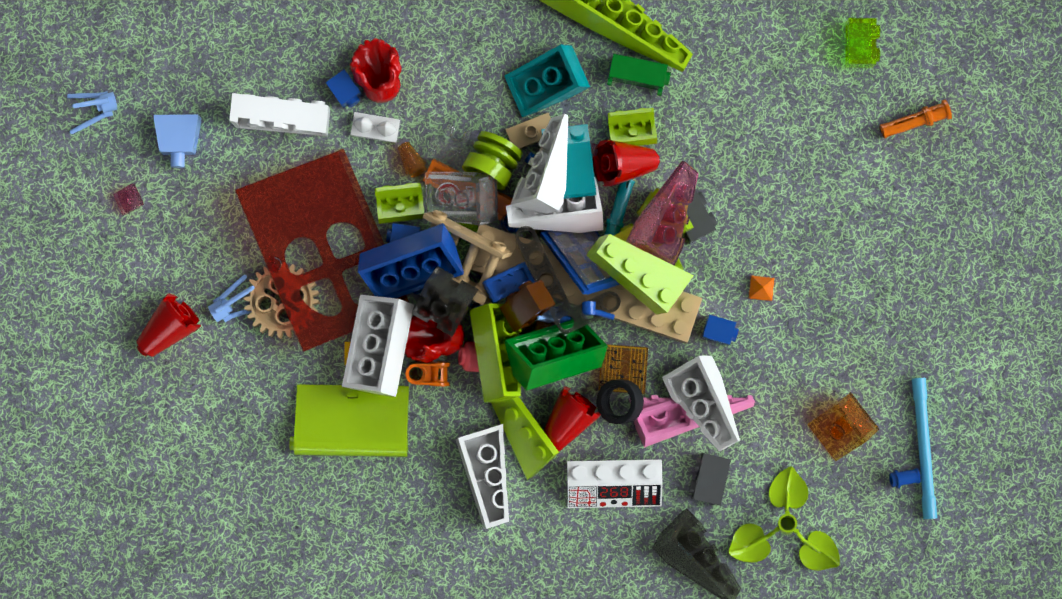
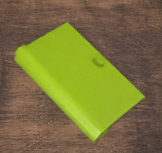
[289,384,409,457]

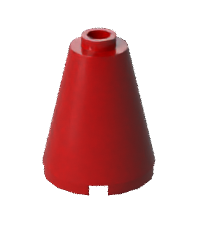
[593,140,660,187]
[136,293,201,357]
[543,386,601,452]

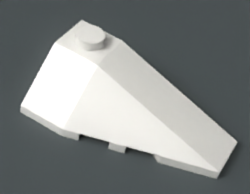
[511,114,568,214]

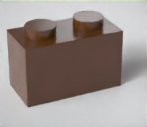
[500,280,556,332]

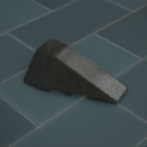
[652,508,741,599]

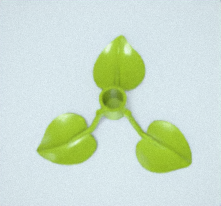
[728,466,840,571]

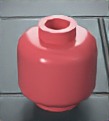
[458,341,479,372]

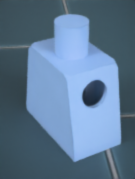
[154,114,201,168]

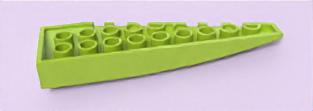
[540,0,693,72]

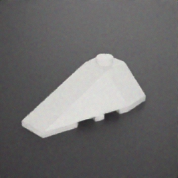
[506,177,603,233]
[662,356,740,451]

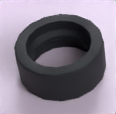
[596,379,644,424]

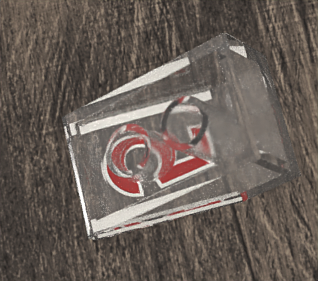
[425,172,498,225]

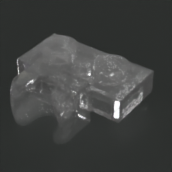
[425,124,476,174]

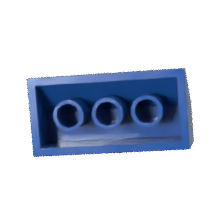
[358,223,464,298]

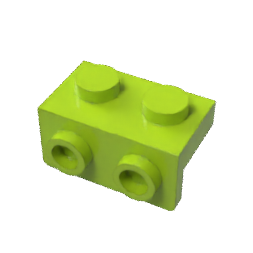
[608,108,657,146]
[375,183,425,224]

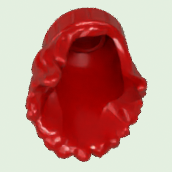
[350,38,402,103]
[404,309,464,363]

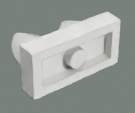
[350,112,400,143]

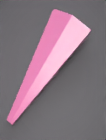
[629,395,755,448]

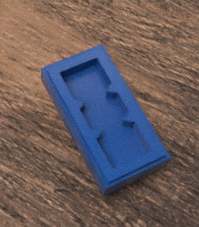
[482,262,535,303]

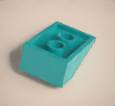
[504,44,590,118]
[541,124,596,199]

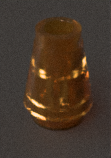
[397,142,427,178]

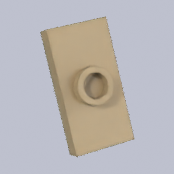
[505,113,551,149]

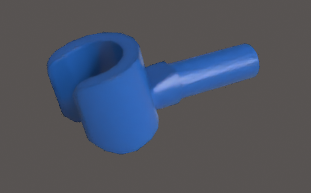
[582,301,615,320]

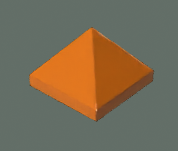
[749,275,774,301]

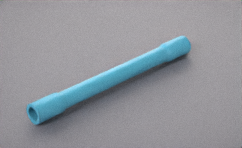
[912,378,937,519]

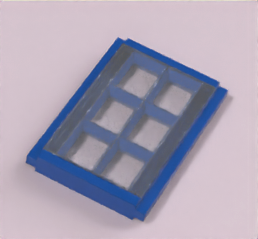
[540,230,621,295]

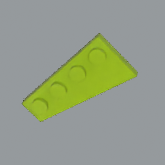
[491,397,559,480]

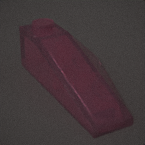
[626,161,699,266]

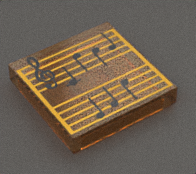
[598,344,648,394]

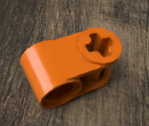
[405,361,450,387]

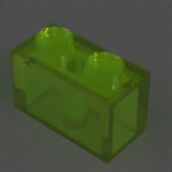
[845,18,880,68]

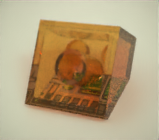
[807,392,879,461]

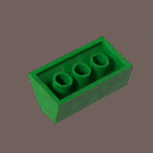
[504,317,608,391]

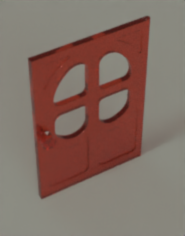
[235,149,410,352]

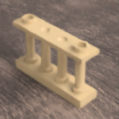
[423,210,513,305]

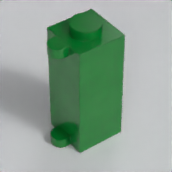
[607,54,671,96]

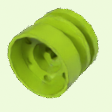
[461,131,523,190]

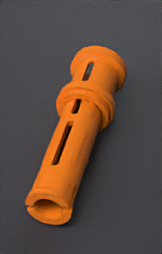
[880,99,952,139]

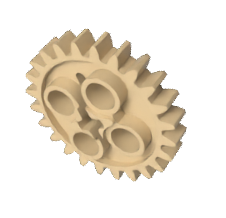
[243,263,320,339]

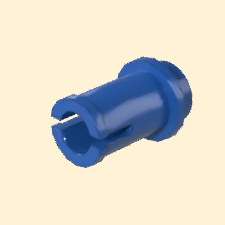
[889,468,921,489]

